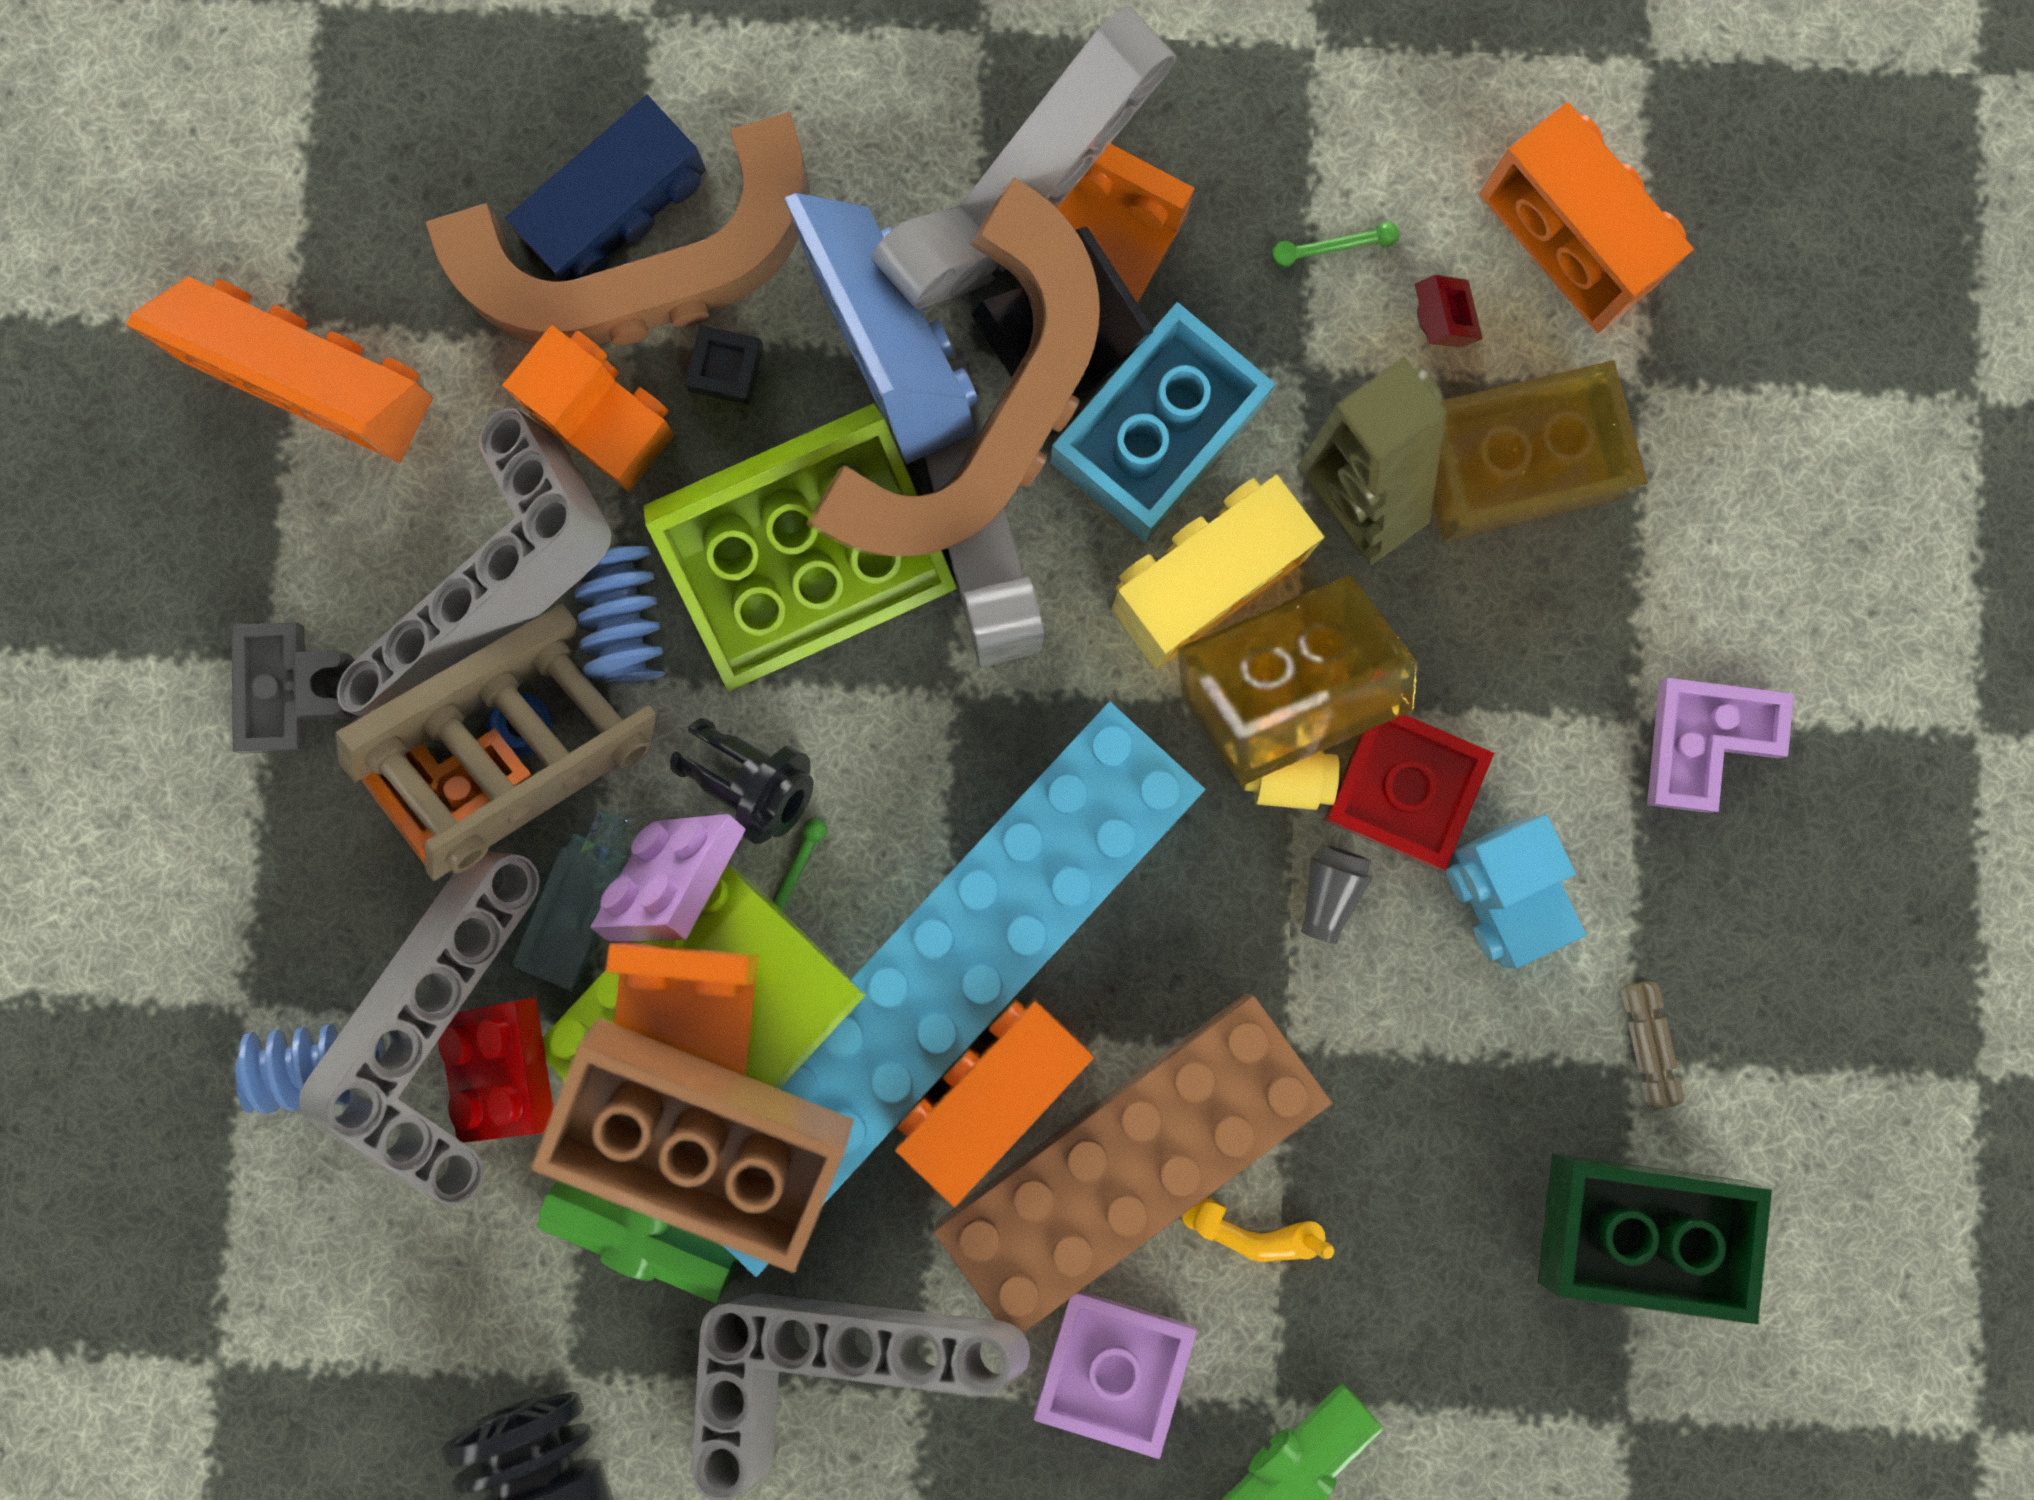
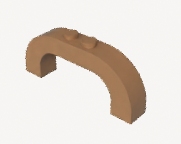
[426,111,808,346]
[806,177,1100,556]

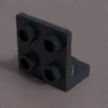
[971,226,1153,402]

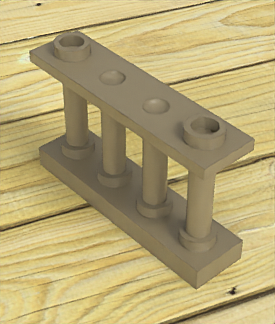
[336,603,656,881]

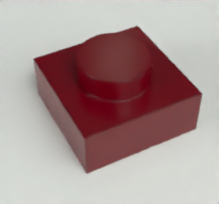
[1414,275,1483,347]

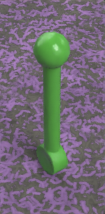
[1272,222,1399,268]
[774,818,827,911]

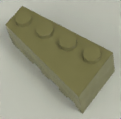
[1297,356,1447,566]

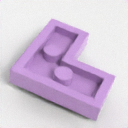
[1647,678,1794,813]

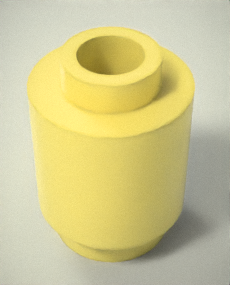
[1243,741,1339,810]

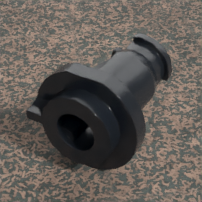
[670,718,814,844]

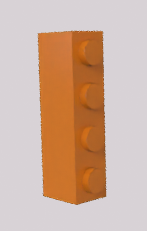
[126,276,433,464]

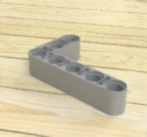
[871,6,1176,309]
[924,357,1044,668]
[337,407,611,718]
[299,850,540,1206]
[691,1293,1030,1500]

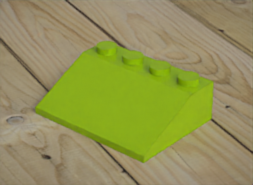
[643,403,958,692]
[543,862,866,1089]

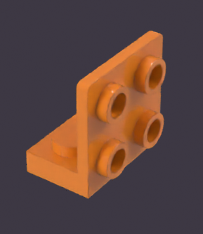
[1057,143,1195,304]
[606,942,759,1076]

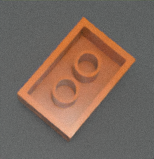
[1479,101,1694,334]
[895,997,1094,1208]

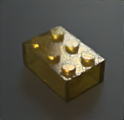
[1433,360,1648,543]
[1178,574,1417,786]

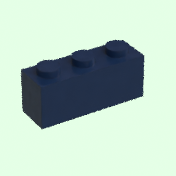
[505,94,706,282]

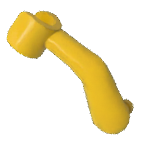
[1181,1197,1334,1262]

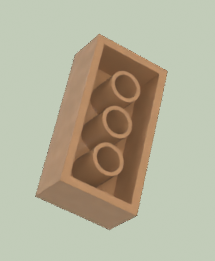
[530,1018,854,1273]

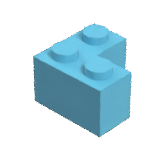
[1446,814,1587,969]

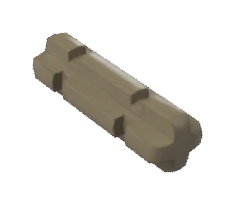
[1621,981,1684,1109]

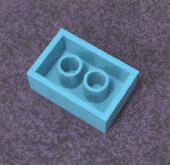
[1050,302,1276,543]

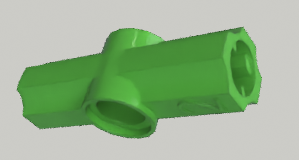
[536,1180,737,1304]
[1222,1382,1384,1500]

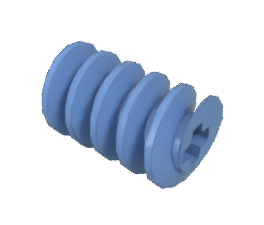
[573,546,666,684]
[235,1024,385,1114]

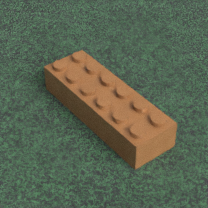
[933,993,1333,1333]

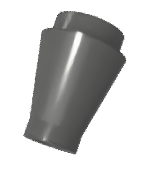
[1301,845,1372,944]

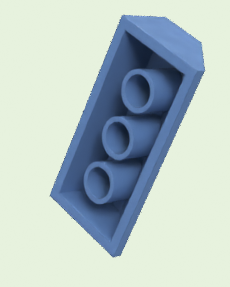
[784,193,979,465]

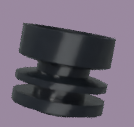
[441,1392,614,1500]

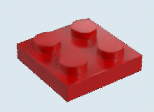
[1324,703,1495,871]
[438,997,554,1143]

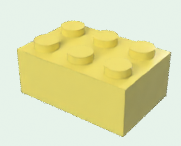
[1111,474,1324,670]

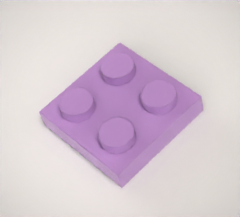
[590,814,746,942]
[1033,1291,1197,1459]

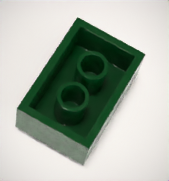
[1537,1153,1772,1325]

